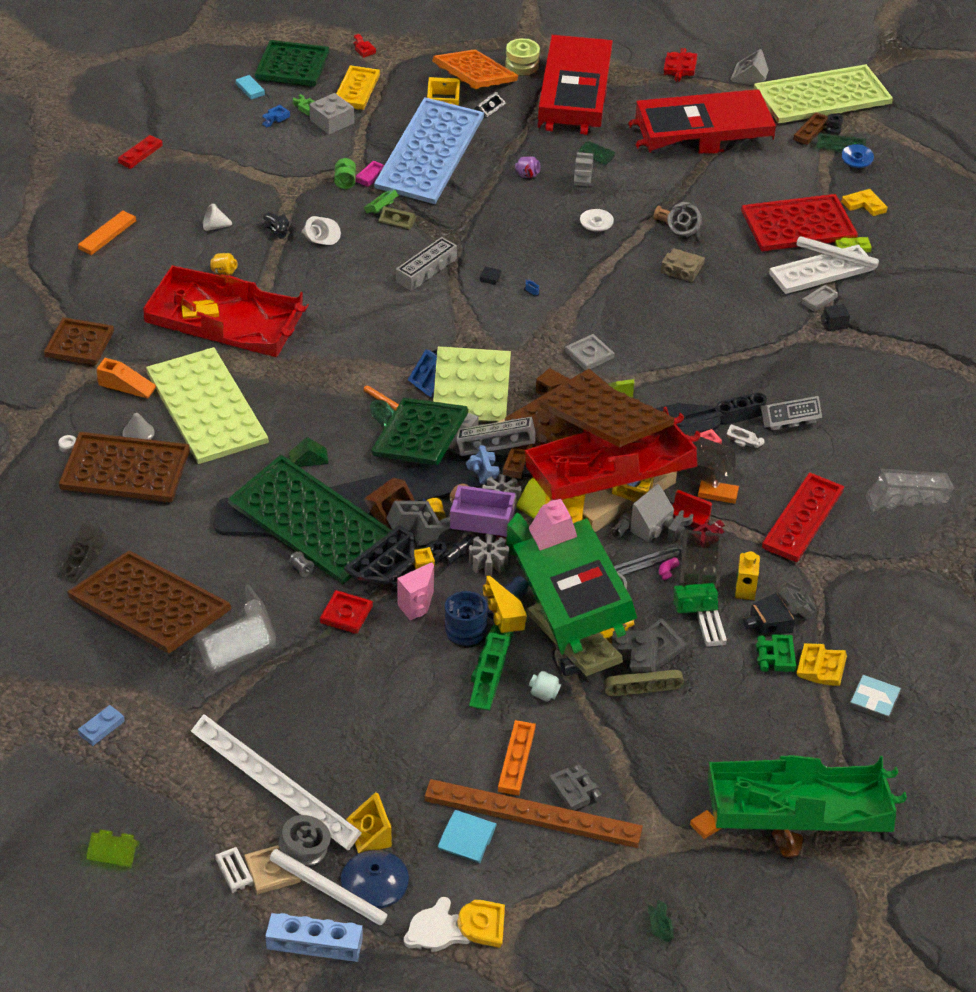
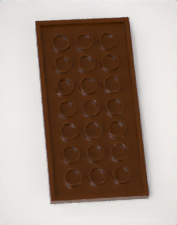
[67,550,232,654]

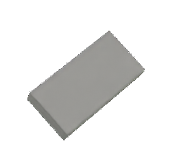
[802,285,838,312]

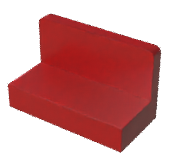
[672,490,712,528]

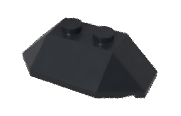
[344,525,415,584]

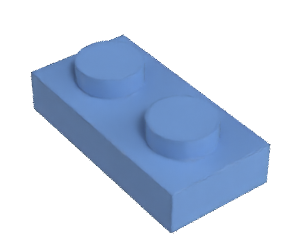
[78,705,125,746]

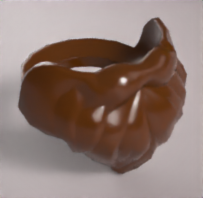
[772,829,803,858]

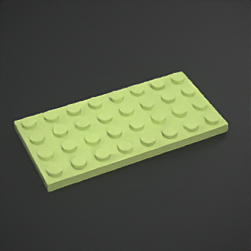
[754,64,893,124]
[146,347,268,464]

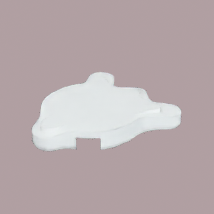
[404,897,471,952]

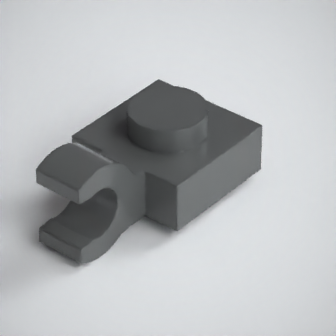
[667,510,693,544]

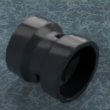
[826,113,844,136]

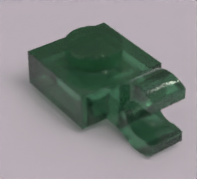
[648,900,674,942]

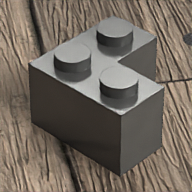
[386,501,443,545]
[612,630,658,674]

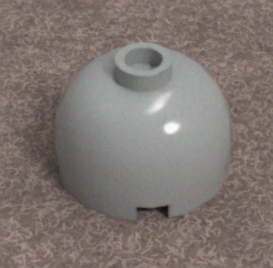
[668,202,702,237]

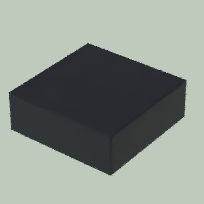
[480,266,501,285]

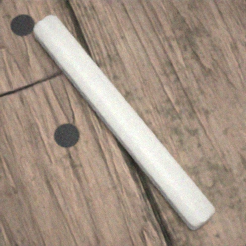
[797,236,879,269]

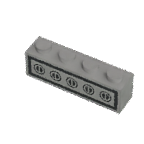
[396,237,457,291]
[457,417,536,456]

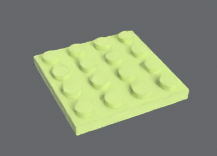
[433,346,511,423]

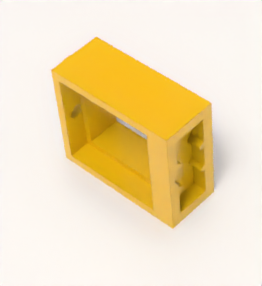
[427,77,460,106]

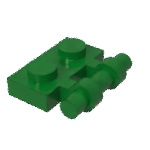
[756,635,796,672]

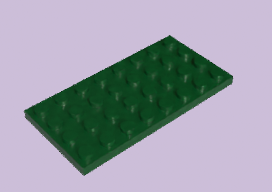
[228,455,392,585]

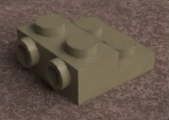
[661,248,705,282]

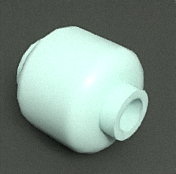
[529,671,561,702]

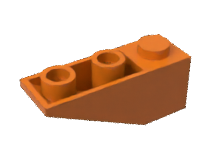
[96,358,156,399]

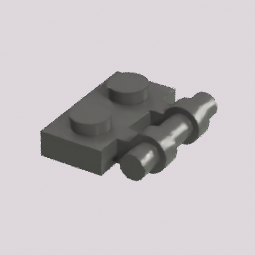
[549,764,603,810]

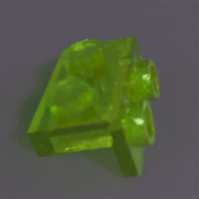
[86,829,140,867]

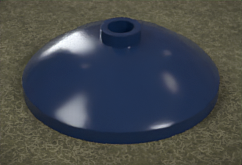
[341,850,409,909]

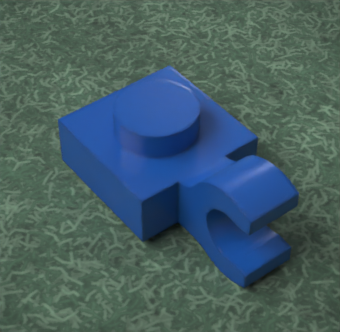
[262,105,290,127]

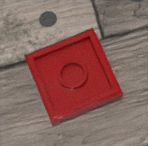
[320,590,373,634]

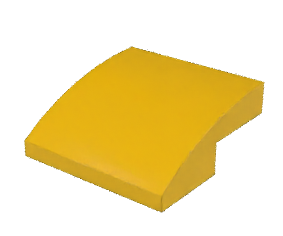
[181,300,219,319]
[797,643,847,686]

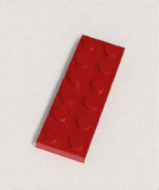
[762,472,844,562]

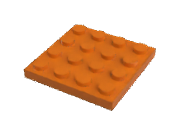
[432,49,519,89]

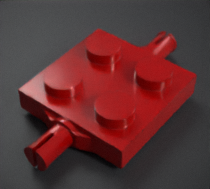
[664,48,697,82]

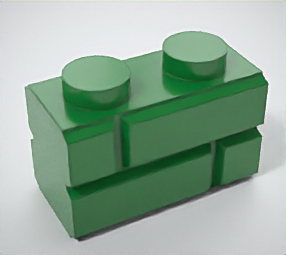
[674,583,718,613]

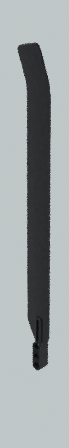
[214,392,767,536]

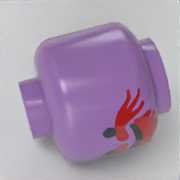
[515,157,540,178]

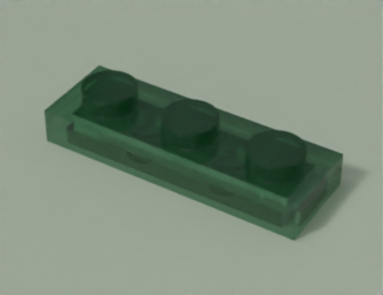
[817,133,866,151]

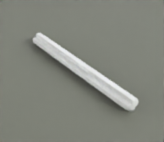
[270,849,387,925]

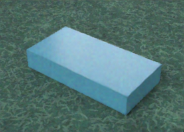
[236,75,265,100]

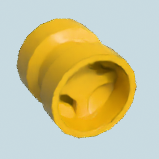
[427,498,446,521]

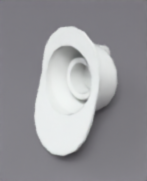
[302,216,341,245]

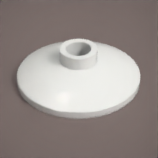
[580,209,614,231]

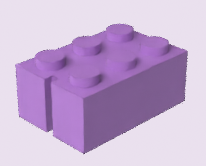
[450,485,516,537]

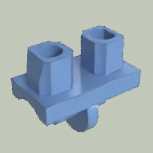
[466,445,500,484]

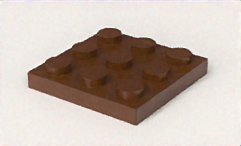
[44,317,114,365]

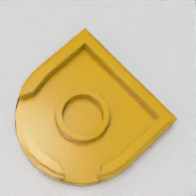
[457,900,505,948]

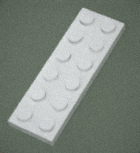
[769,245,875,294]

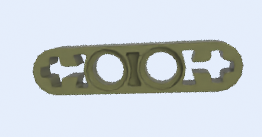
[603,670,684,696]

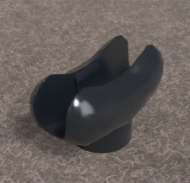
[263,213,289,238]

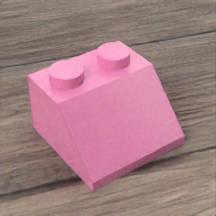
[529,499,577,551]
[397,563,434,621]

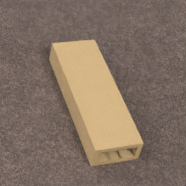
[582,471,677,532]

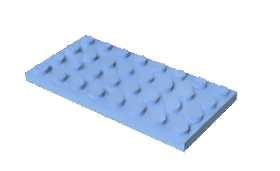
[374,97,484,204]

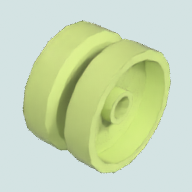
[505,38,540,76]

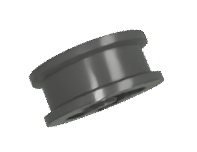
[278,815,331,867]

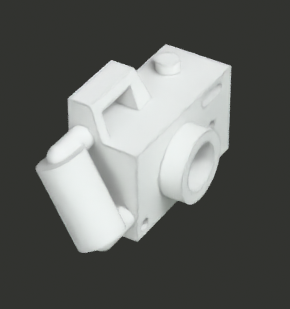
[727,424,764,448]

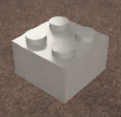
[309,93,354,134]

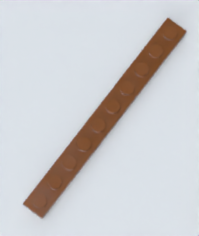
[425,779,643,848]

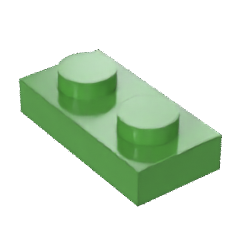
[364,190,398,214]

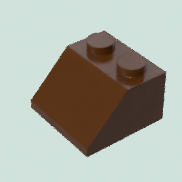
[364,478,415,530]

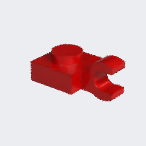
[353,34,376,58]

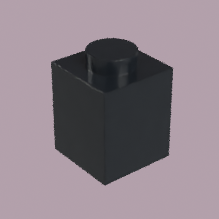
[821,304,850,331]

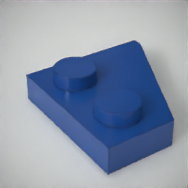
[408,349,437,398]

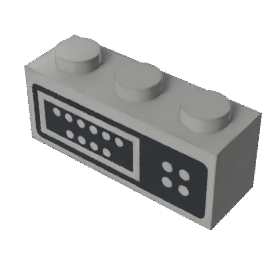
[761,396,822,431]

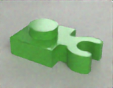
[293,94,315,116]

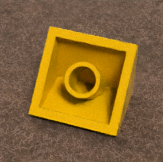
[346,792,392,854]

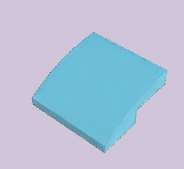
[438,810,497,863]

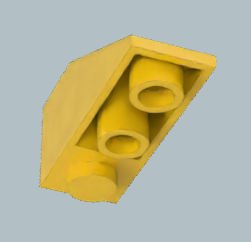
[483,576,527,633]

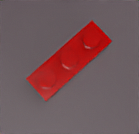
[118,135,163,169]

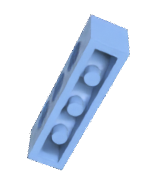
[266,913,363,962]

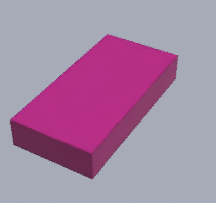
[355,161,385,187]

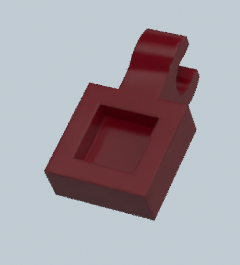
[691,520,725,548]

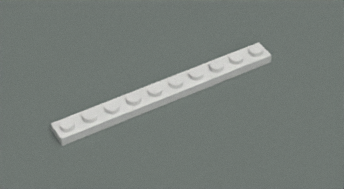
[191,714,362,850]

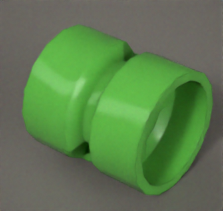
[334,158,356,189]

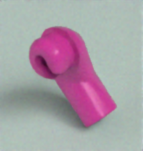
[658,557,680,580]

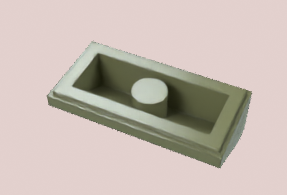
[378,206,416,230]

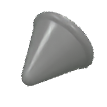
[123,413,155,440]

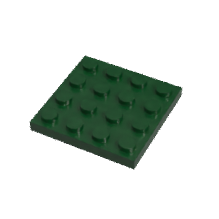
[255,40,330,86]
[371,398,469,465]

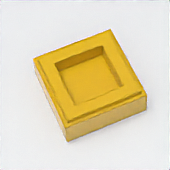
[413,547,435,569]

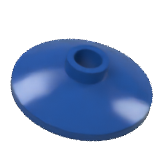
[842,144,874,168]

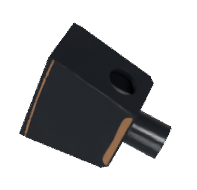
[743,592,796,637]

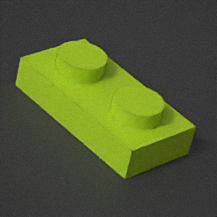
[834,237,872,252]

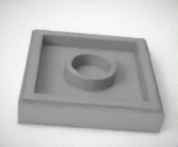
[565,334,615,370]

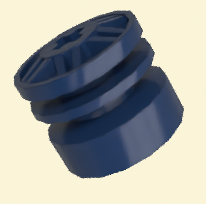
[445,591,487,645]

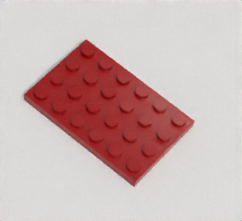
[741,194,858,251]

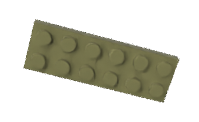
[527,603,623,676]

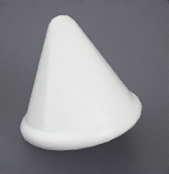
[203,204,232,231]

